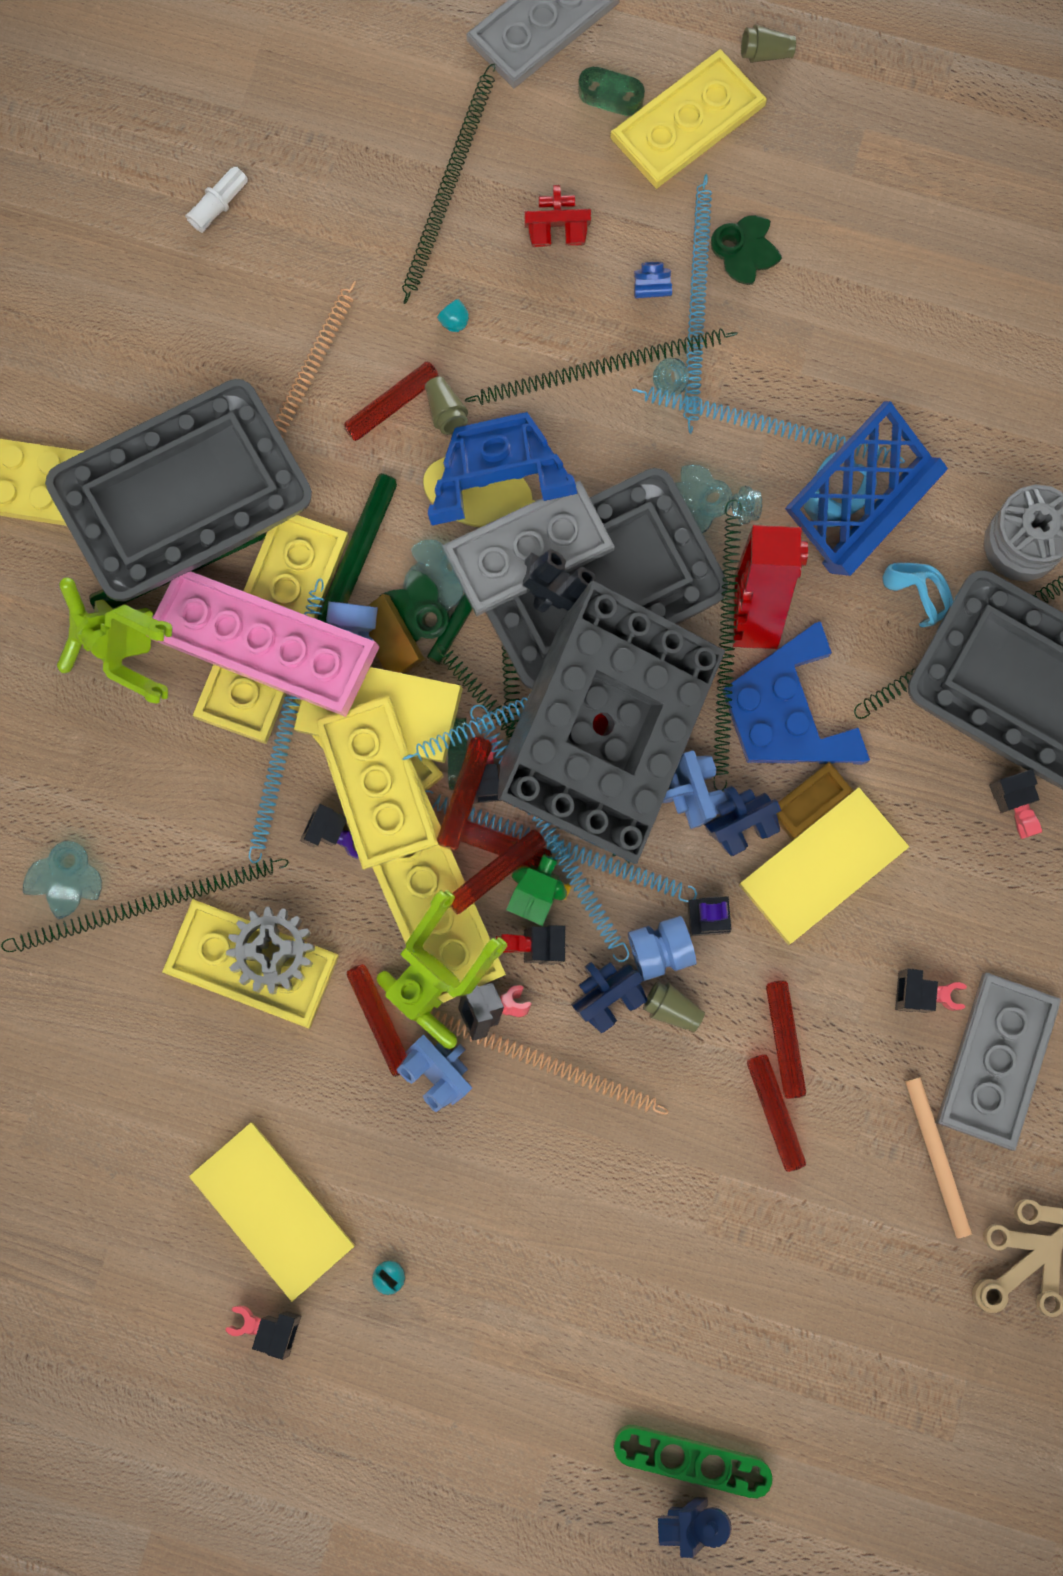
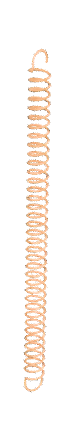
[274,280,356,438]
[401,1009,668,1114]

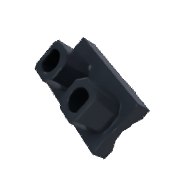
[522,549,595,612]

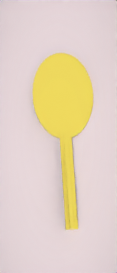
[423,457,535,527]

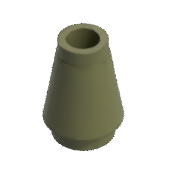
[741,24,796,63]
[425,377,468,435]
[643,982,705,1033]

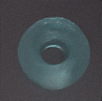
[653,358,689,396]
[732,486,762,524]

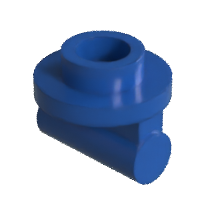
[634,262,672,298]

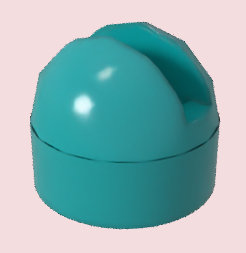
[437,299,469,332]
[372,1261,405,1295]

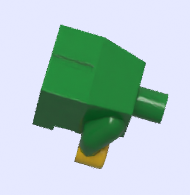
[506,854,571,926]

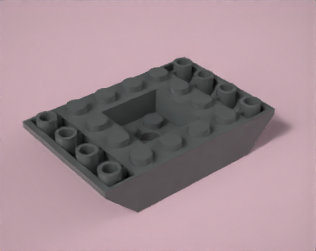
[498,581,725,864]

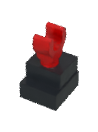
[496,925,565,965]

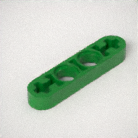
[613,1425,773,1499]

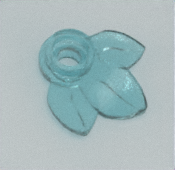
[675,465,733,533]
[403,539,463,611]
[23,841,102,919]

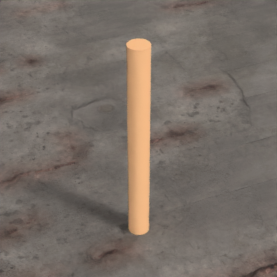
[905,1077,972,1239]

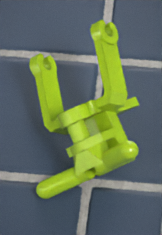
[57,577,173,704]
[376,890,507,1049]

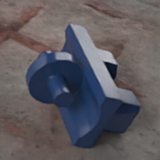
[704,786,782,856]
[571,962,647,1033]
[658,1497,732,1558]

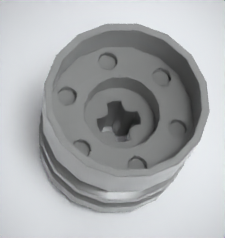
[984,484,1063,582]

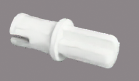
[185,167,248,233]

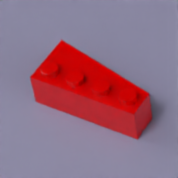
[733,525,808,649]

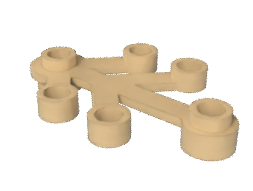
[972,1199,1063,1317]

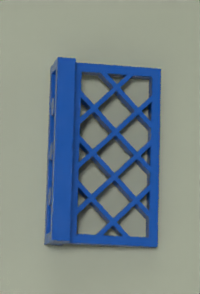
[785,401,948,576]

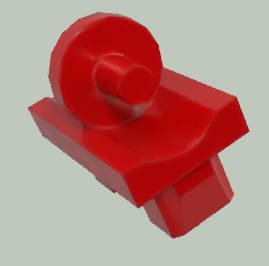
[524,185,591,247]

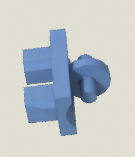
[663,751,727,829]
[397,1035,472,1112]

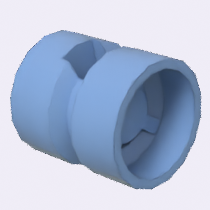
[326,601,378,641]
[628,916,697,981]

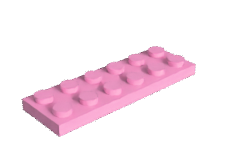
[146,571,379,717]

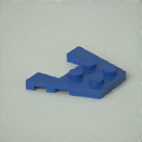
[428,412,578,526]
[723,621,870,765]

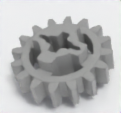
[226,907,315,995]

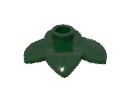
[711,215,782,285]
[379,570,449,642]

